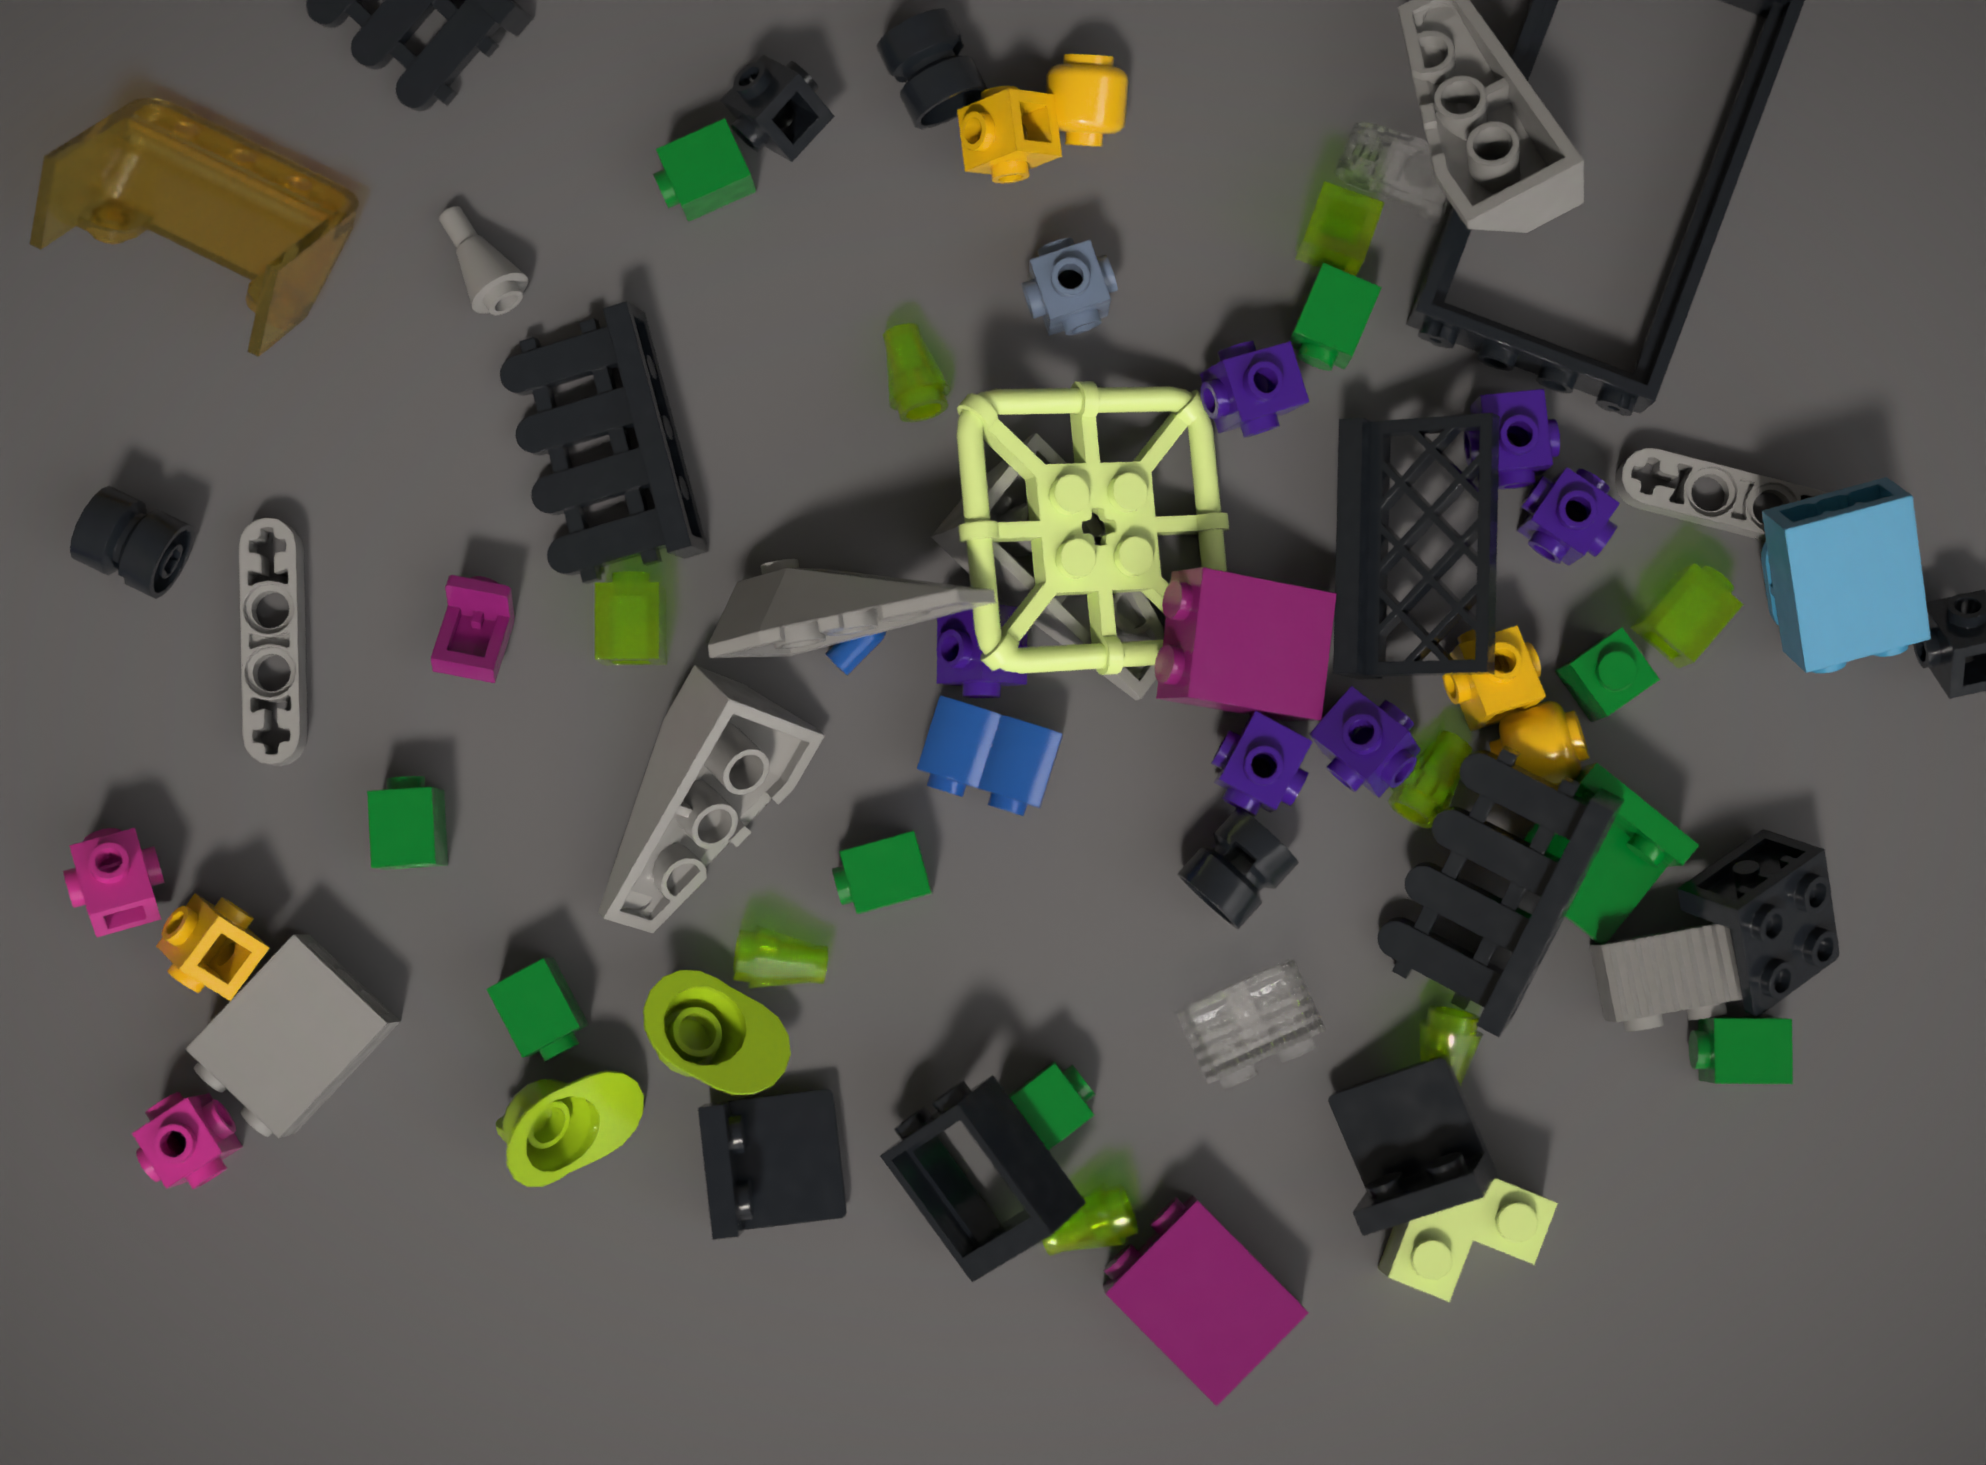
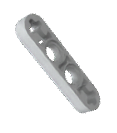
[1615,448,1829,541]
[239,517,308,766]

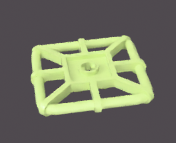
[957,381,1229,675]

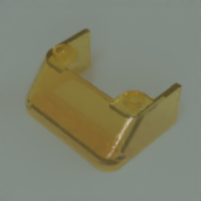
[30,98,359,357]

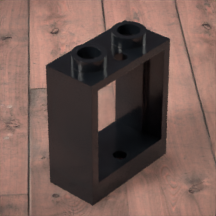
[880,1075,1086,1282]

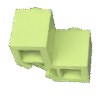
[1378,1177,1558,1302]

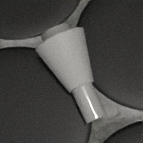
[439,206,528,315]

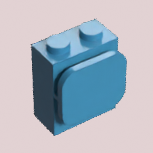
[1761,477,1931,673]

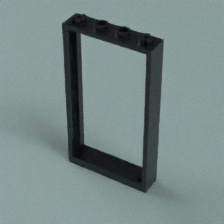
[1406,0,1805,416]

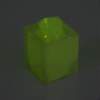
[1295,181,1385,276]
[1630,563,1744,669]
[595,571,667,666]

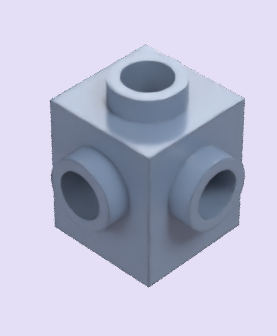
[1021,238,1118,336]

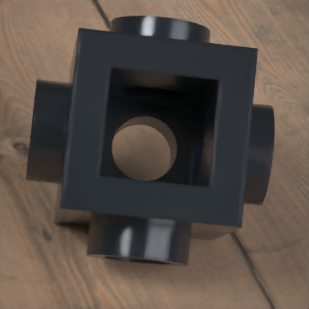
[721,55,835,162]
[1913,589,1986,699]

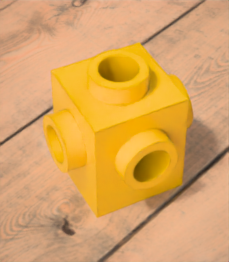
[957,86,1062,183]
[1442,625,1546,732]
[156,893,269,1001]

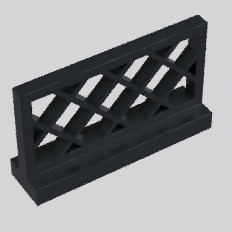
[1333,413,1500,679]

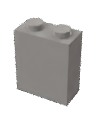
[186,934,401,1138]

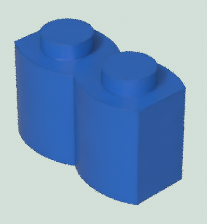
[917,695,1063,816]

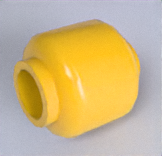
[1046,54,1128,147]
[1489,701,1590,785]

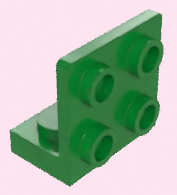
[1523,762,1699,944]

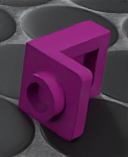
[430,575,515,683]

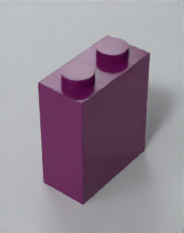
[1155,567,1336,722]
[1103,1195,1309,1407]

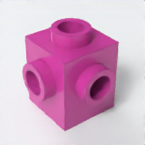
[63,828,165,937]
[132,1092,243,1190]

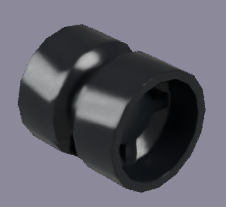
[877,8,987,129]
[70,486,195,599]
[1177,807,1299,929]

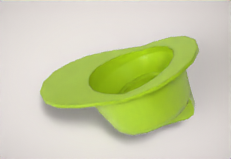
[643,970,791,1095]
[495,1070,644,1187]

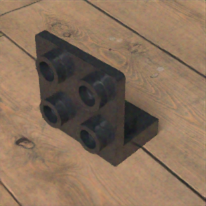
[1677,829,1839,1017]
[1328,1055,1497,1236]
[698,1089,847,1240]

